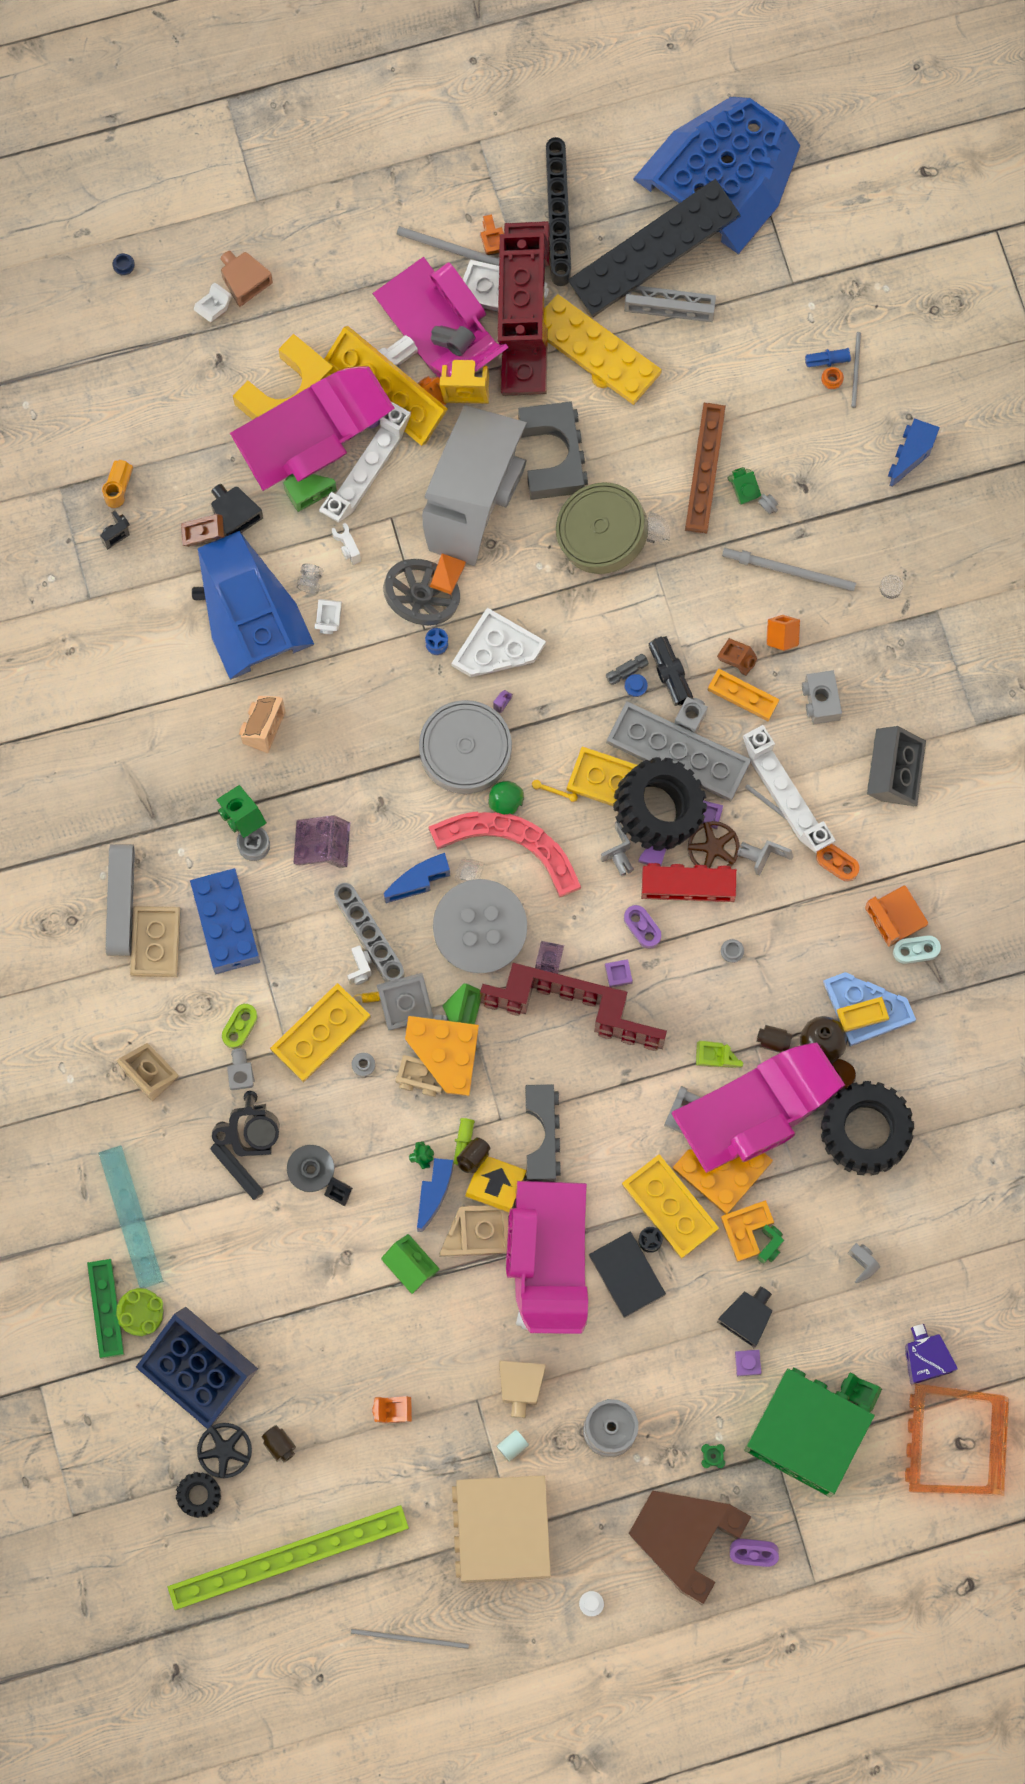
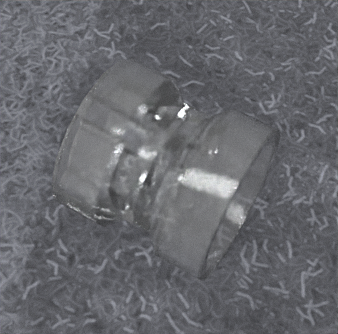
[296,564,324,594]

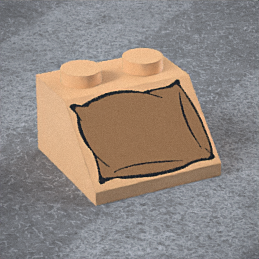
[239,696,286,753]

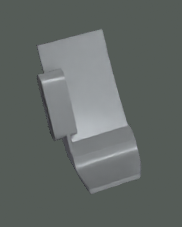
[422,405,527,566]

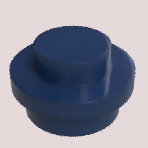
[112,253,135,275]

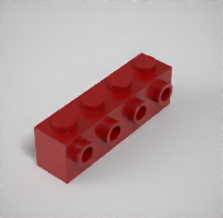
[641,863,737,902]

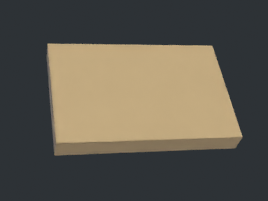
[130,906,181,977]

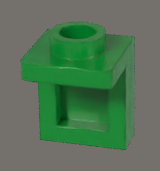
[727,467,761,505]
[757,1224,784,1265]
[841,1372,882,1411]

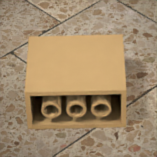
[452,1475,551,1583]

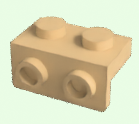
[395,1055,443,1097]

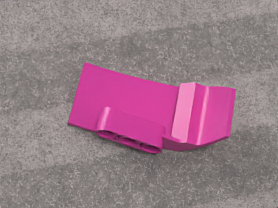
[230,366,395,491]
[671,1043,845,1173]
[506,1181,588,1334]

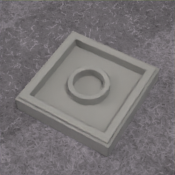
[377,973,434,1031]

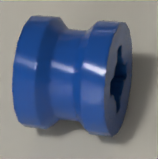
[425,628,448,655]

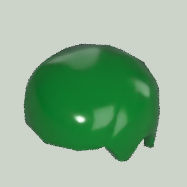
[488,781,524,814]

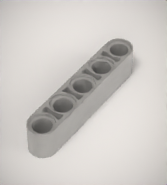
[106,844,135,956]
[334,883,404,982]

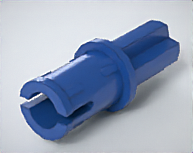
[805,348,851,368]

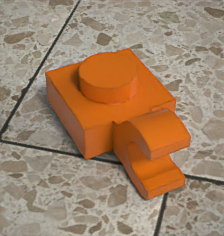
[480,214,504,255]

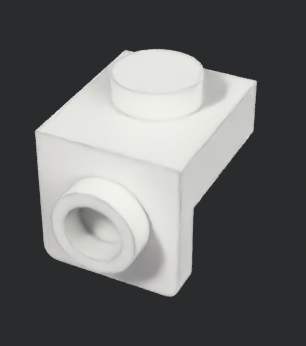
[194,283,231,322]
[314,599,342,634]
[347,945,372,985]

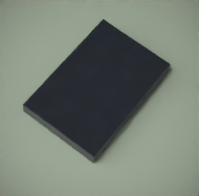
[589,1231,666,1318]

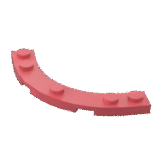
[428,812,581,898]

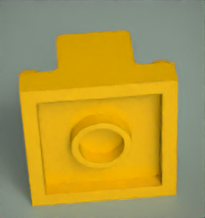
[440,360,489,404]

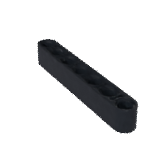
[546,137,571,286]

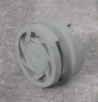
[237,827,270,861]

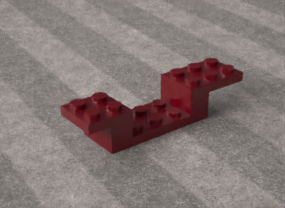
[498,221,550,396]
[480,963,667,1051]

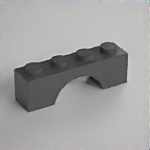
[525,1084,561,1182]

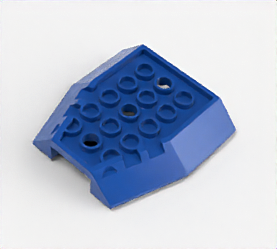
[633,97,800,255]

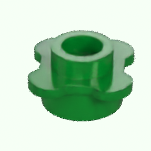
[701,1444,726,1468]

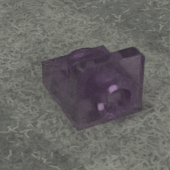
[535,941,564,974]

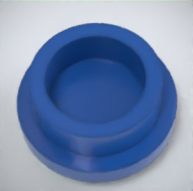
[625,674,648,697]

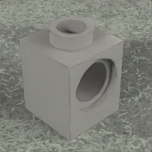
[674,697,708,733]

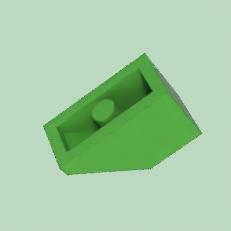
[283,474,337,512]

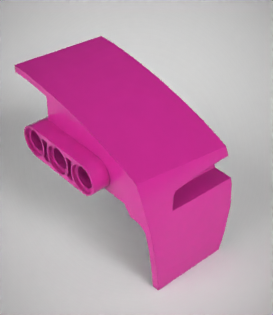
[372,256,508,378]

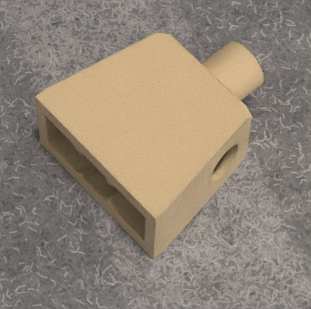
[499,1361,546,1418]

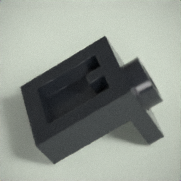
[100,510,130,550]

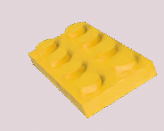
[270,983,371,1083]
[622,1154,719,1259]

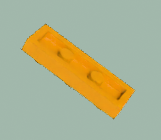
[707,668,780,721]

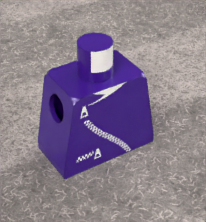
[905,1324,958,1385]

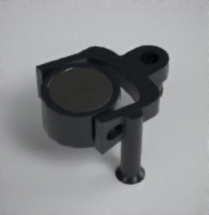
[212,1091,280,1156]

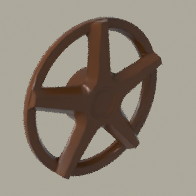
[688,821,740,868]

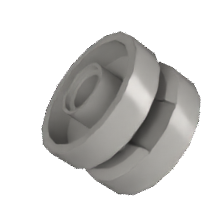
[583,1399,639,1458]

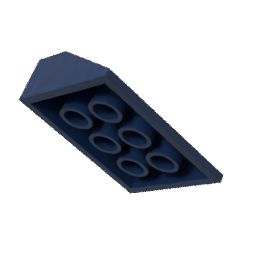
[136,1307,258,1429]

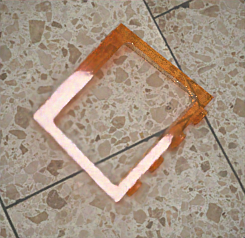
[905,1384,1009,1496]

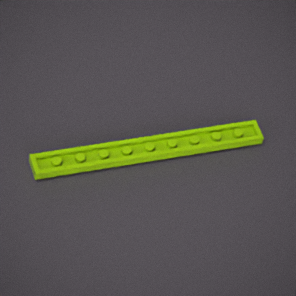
[167,1505,409,1611]

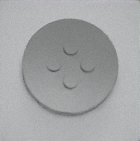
[419,700,512,794]
[433,879,527,973]

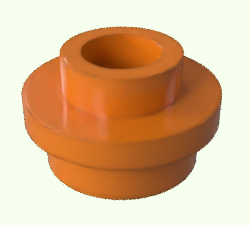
[821,367,844,389]

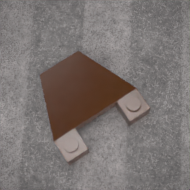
[629,1490,751,1605]

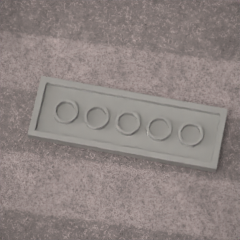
[606,701,751,802]

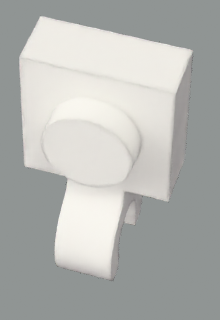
[332,523,361,565]

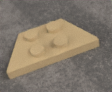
[439,1205,509,1257]

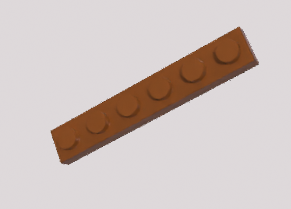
[685,402,726,534]

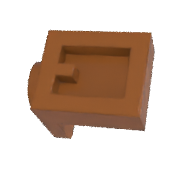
[717,638,757,676]

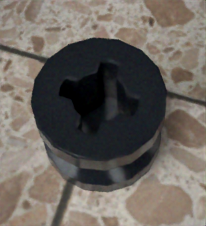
[638,1227,663,1253]

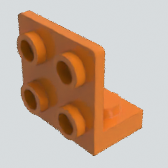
[865,885,928,947]

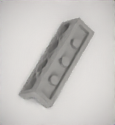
[624,286,716,323]

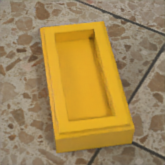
[836,997,889,1032]

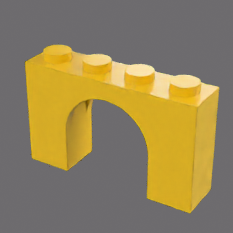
[233,333,334,420]

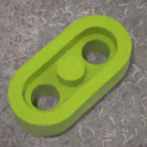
[222,1004,258,1049]

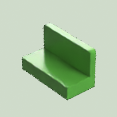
[381,1234,440,1294]

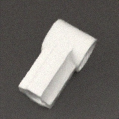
[378,335,418,368]

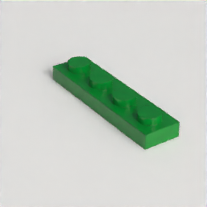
[87,1259,125,1359]

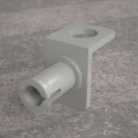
[601,821,634,876]
[738,840,793,876]
[227,1048,255,1091]

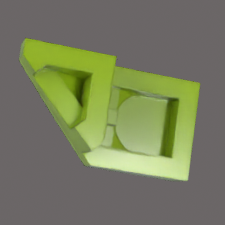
[696,1041,743,1068]

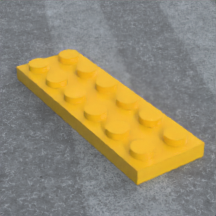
[544,294,662,405]
[324,326,448,446]

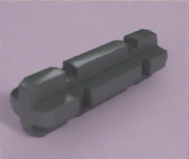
[606,654,649,685]

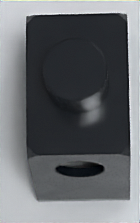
[211,484,263,537]
[717,1286,773,1349]

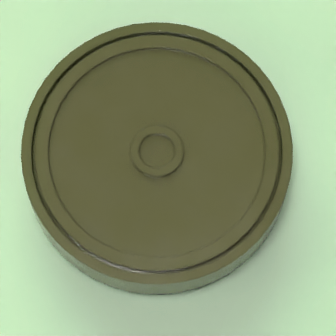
[556,482,648,574]

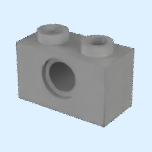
[802,670,842,725]

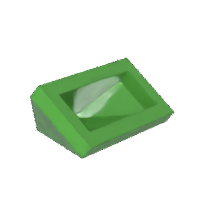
[442,983,481,1024]

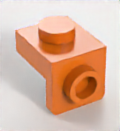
[372,1396,412,1424]

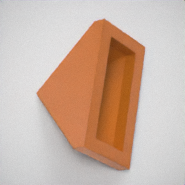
[430,553,466,595]

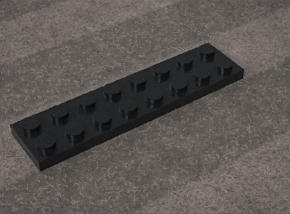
[568,178,741,317]

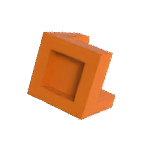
[767,615,800,651]

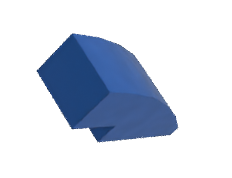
[384,853,450,903]
[417,1158,454,1232]

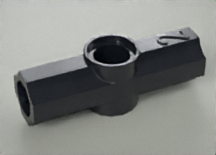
[648,636,693,706]

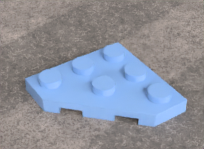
[823,972,916,1047]

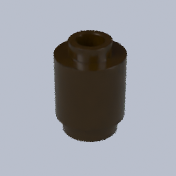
[756,1025,793,1053]
[457,1137,491,1173]
[261,1425,296,1463]

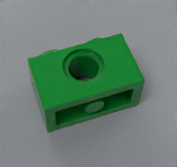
[216,785,267,838]

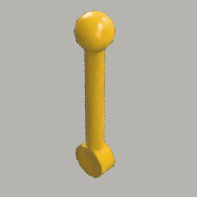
[532,780,578,802]

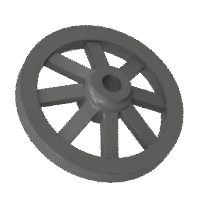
[383,559,460,626]

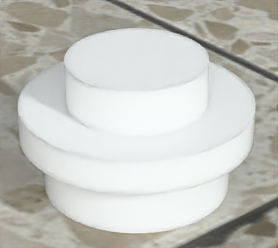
[579,1591,604,1617]

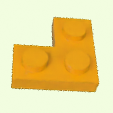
[720,1200,774,1262]

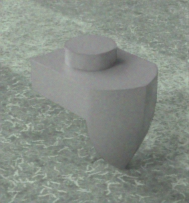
[848,1243,880,1283]

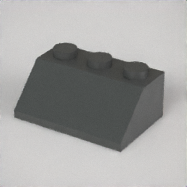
[867,726,926,807]

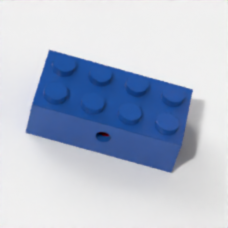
[190,868,260,975]

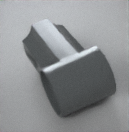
[431,325,475,357]

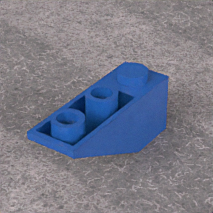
[888,418,940,487]

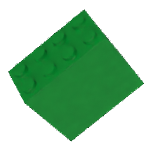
[744,1367,875,1498]

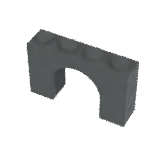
[518,401,588,500]

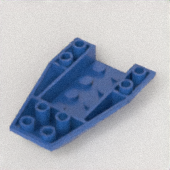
[197,531,314,680]

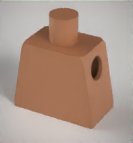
[220,251,273,307]

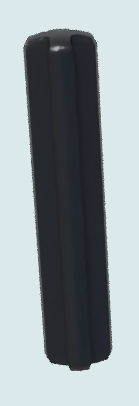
[210,1143,264,1200]

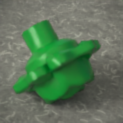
[409,1141,434,1169]

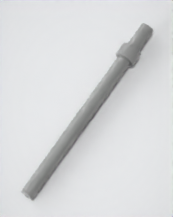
[397,226,499,266]
[722,548,856,591]

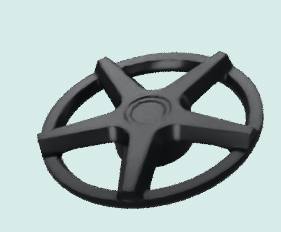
[197,1423,252,1478]

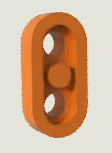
[816,844,860,881]

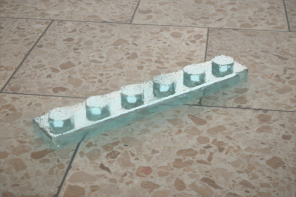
[98,1145,164,1289]

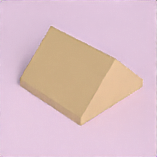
[117,1043,179,1102]

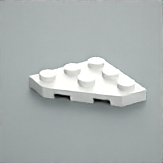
[451,608,546,677]

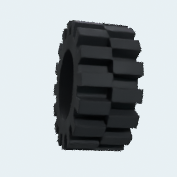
[176,1472,221,1518]

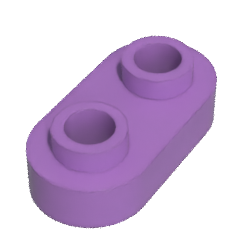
[624,905,661,949]
[730,1539,779,1567]

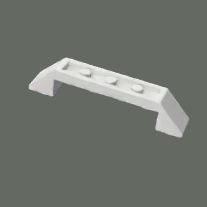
[319,402,411,523]
[743,725,836,852]

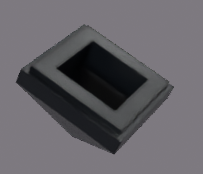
[324,1177,353,1206]

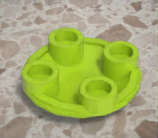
[116,1288,164,1336]

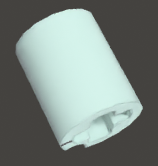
[496,1430,529,1462]

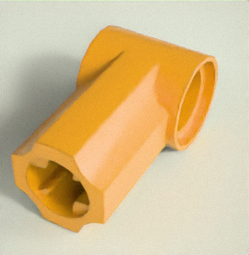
[102,460,133,508]

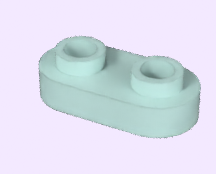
[893,936,941,964]

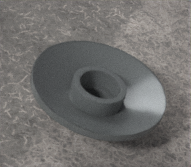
[287,1145,335,1192]

